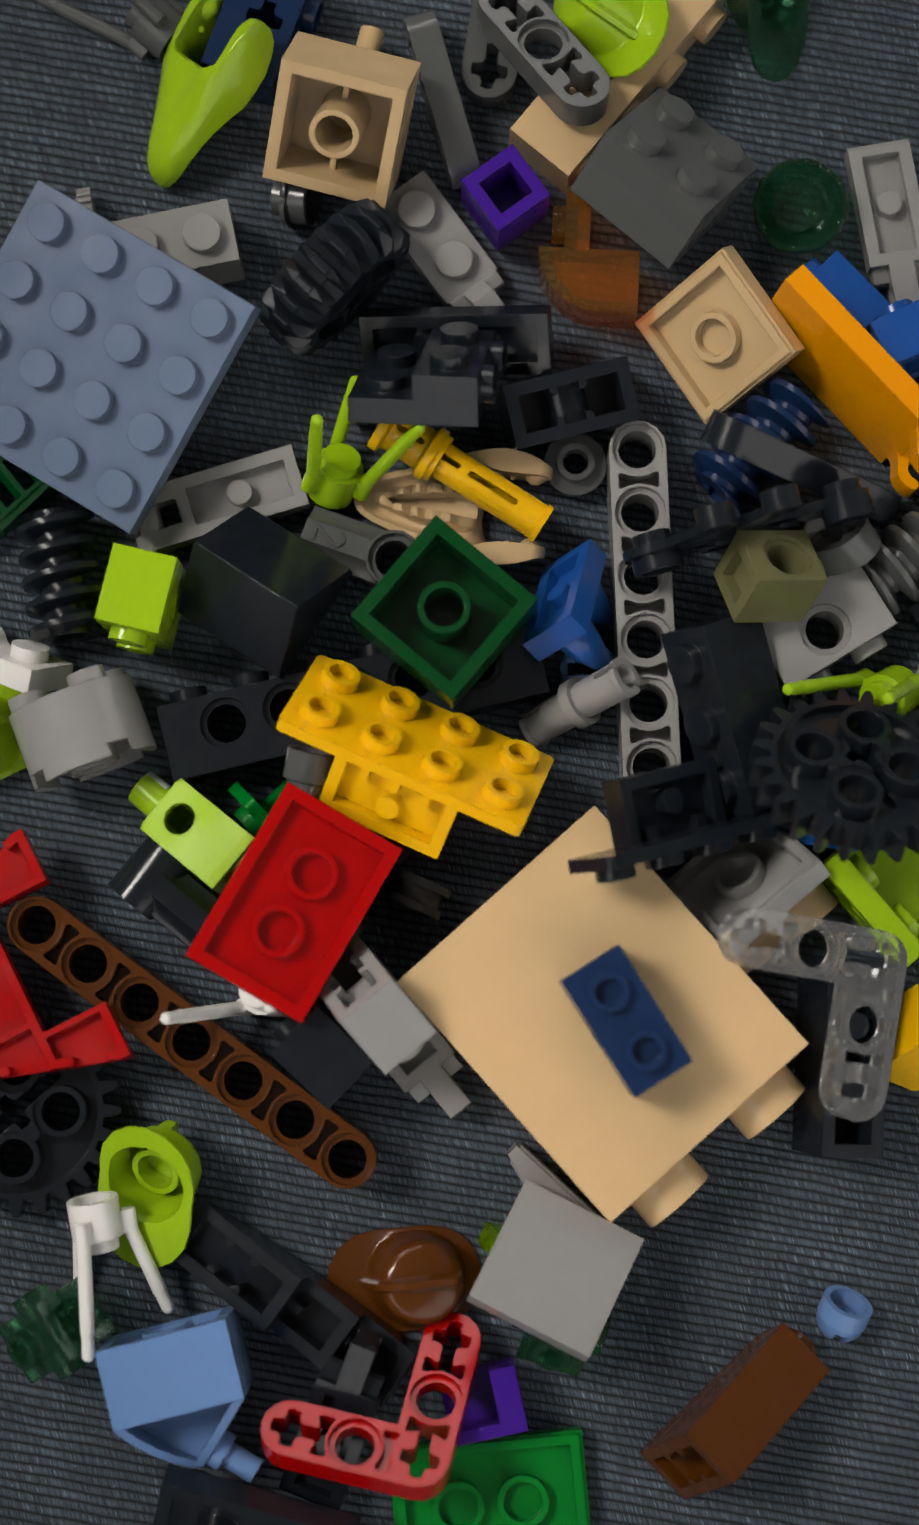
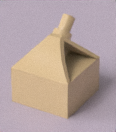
[262,25,421,209]

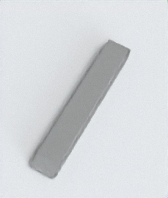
[606,420,681,778]

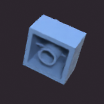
[94,1306,263,1483]

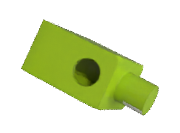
[128,772,255,894]

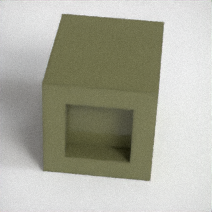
[713,530,828,623]

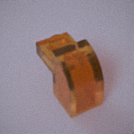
[537,185,640,329]

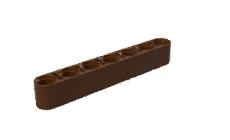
[7,896,378,1189]

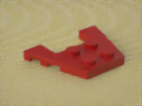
[0,828,134,1080]

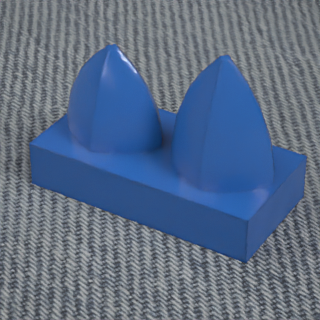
[522,539,613,670]

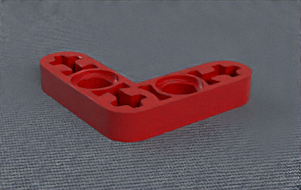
[260,1312,481,1501]

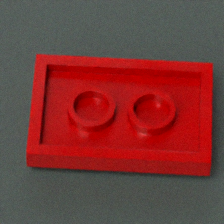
[185,782,403,1024]

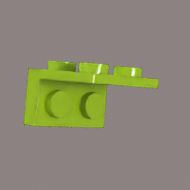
[822,847,919,968]

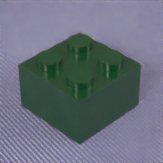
[350,515,537,710]

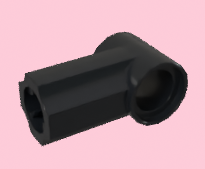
[108,836,218,948]

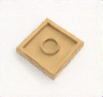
[635,245,805,425]

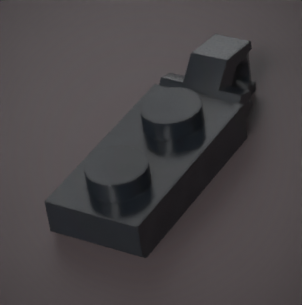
[279,1327,386,1510]

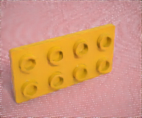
[276,655,554,860]

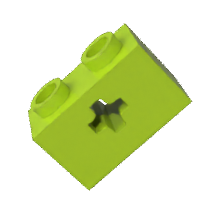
[94,542,187,656]

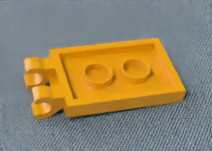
[772,264,919,498]

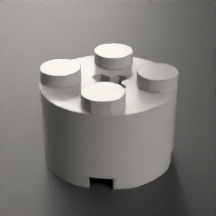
[8,664,157,792]

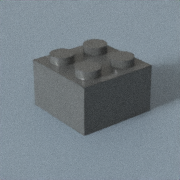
[570,87,759,269]

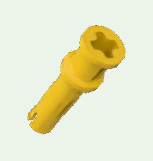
[367,423,554,542]

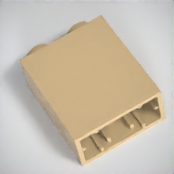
[397,805,809,1228]

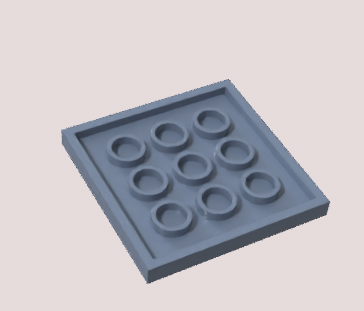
[0,180,262,535]

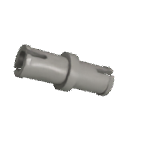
[519,657,641,747]

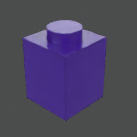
[461,144,550,252]

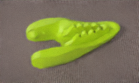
[147,0,274,188]

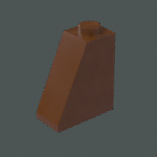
[639,1323,830,1500]

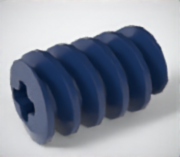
[692,377,830,518]

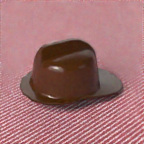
[327,1225,481,1332]

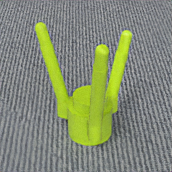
[300,375,426,510]
[782,665,919,716]

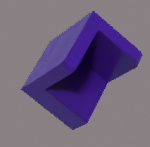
[441,1357,529,1447]

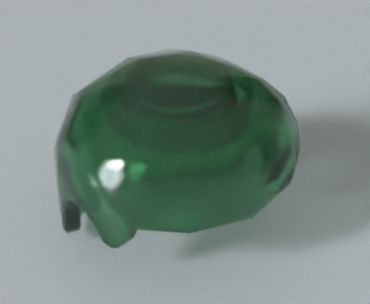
[752,158,849,255]

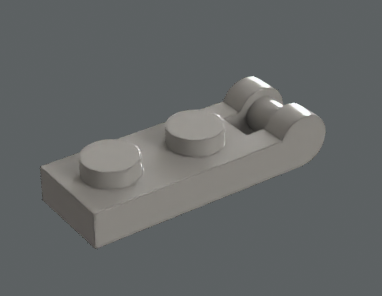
[136,444,310,555]

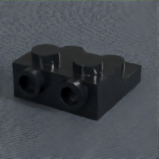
[348,321,507,427]

